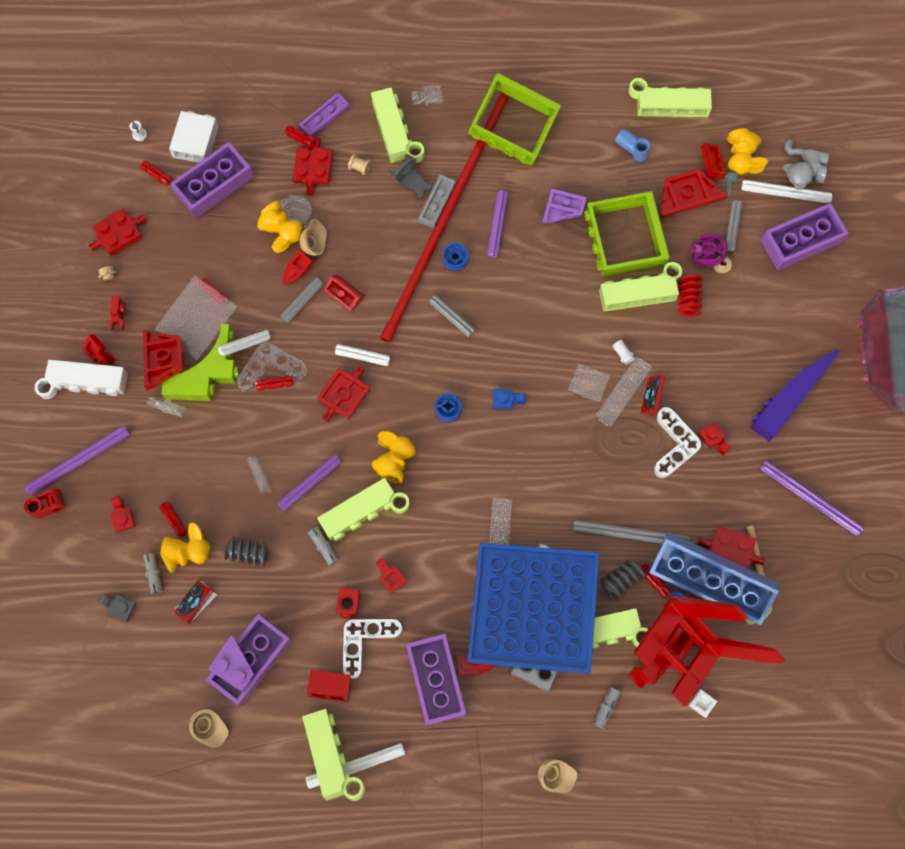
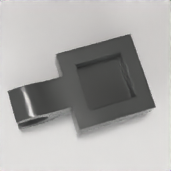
[97,595,136,622]

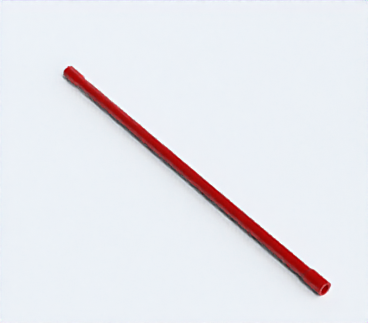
[380,79,514,343]

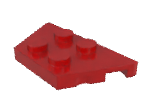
[660,169,728,218]
[143,330,184,391]

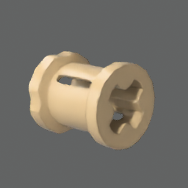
[348,154,371,176]

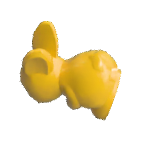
[727,128,768,175]
[257,200,303,253]
[371,431,416,484]
[160,523,211,574]

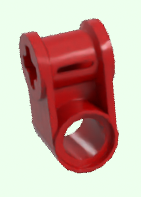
[24,488,66,519]

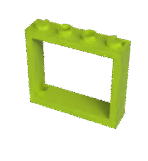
[468,73,561,166]
[584,191,670,277]

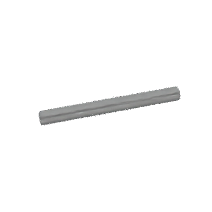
[573,520,690,544]

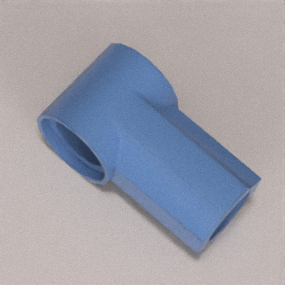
[615,129,650,162]

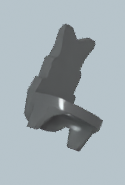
[388,154,432,198]

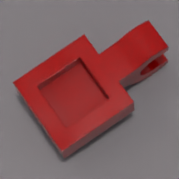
[109,296,126,331]
[82,334,115,365]
[698,421,731,456]
[110,496,135,533]
[376,558,407,594]

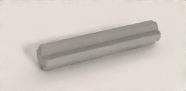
[726,200,742,252]
[281,278,323,323]
[430,295,475,337]

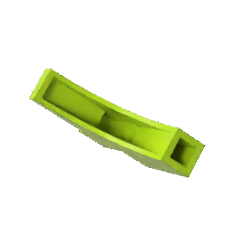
[161,324,239,401]

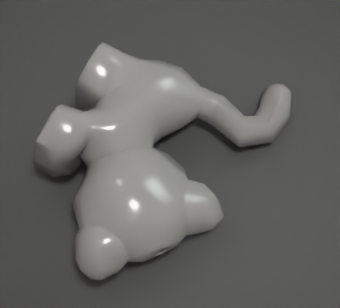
[783,139,829,190]

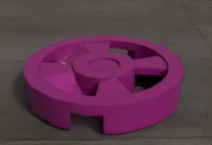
[690,234,728,267]

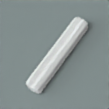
[218,330,270,356]
[335,344,390,366]

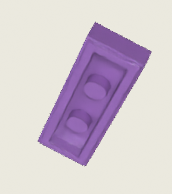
[298,93,350,137]

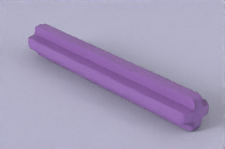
[487,190,508,259]
[277,455,341,511]

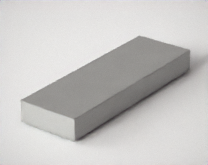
[418,174,456,229]

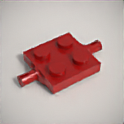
[292,137,333,195]
[88,208,147,256]
[317,365,370,422]
[697,526,765,568]

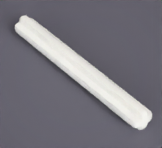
[741,180,832,204]
[306,743,405,789]

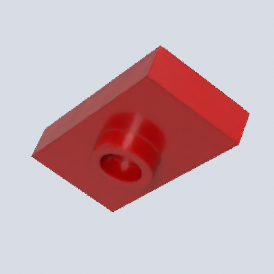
[701,143,726,179]

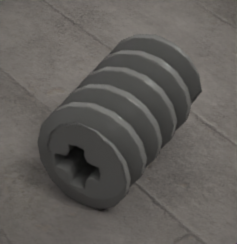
[224,536,268,567]
[600,559,646,601]

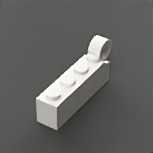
[35,360,128,399]

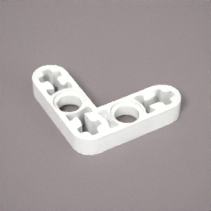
[654,407,701,478]
[343,619,402,679]

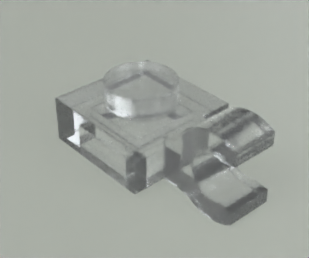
[411,85,443,106]

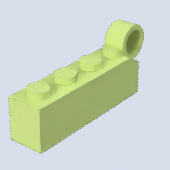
[628,78,712,117]
[371,88,424,163]
[599,262,682,312]
[317,478,410,541]
[593,608,648,649]
[302,709,365,801]

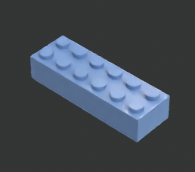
[649,531,779,625]

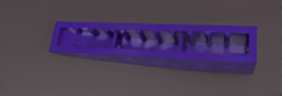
[751,350,840,442]

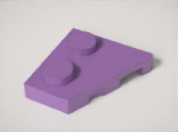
[542,189,587,224]
[208,636,255,692]

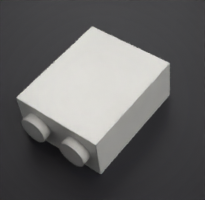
[169,111,219,163]

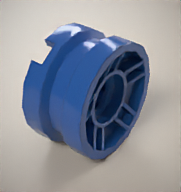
[443,243,468,271]
[435,393,462,423]

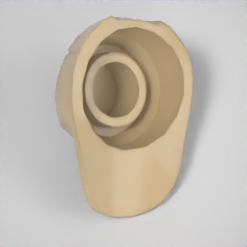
[299,219,327,256]
[188,709,229,748]
[538,759,577,793]

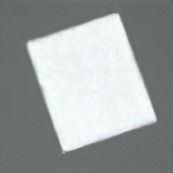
[155,275,239,361]

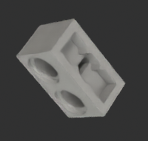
[511,667,557,692]

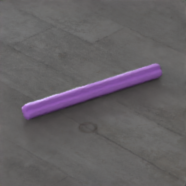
[25,426,130,495]
[761,461,864,536]

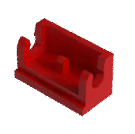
[307,670,351,702]

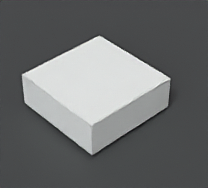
[688,689,717,718]

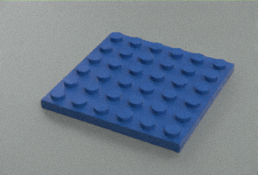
[468,543,599,674]

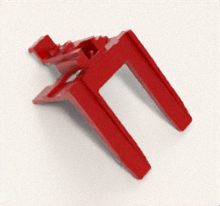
[628,596,785,707]

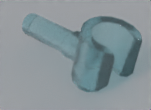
[725,172,737,198]

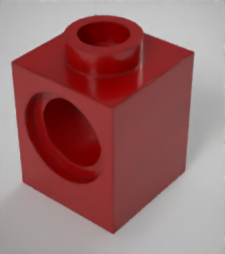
[336,588,361,619]

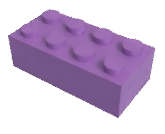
[170,142,254,219]
[760,203,849,271]
[206,614,292,706]
[406,634,466,726]

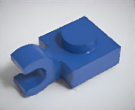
[493,389,526,409]

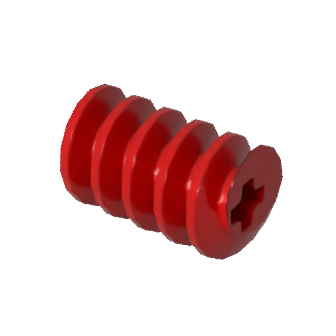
[678,275,703,317]

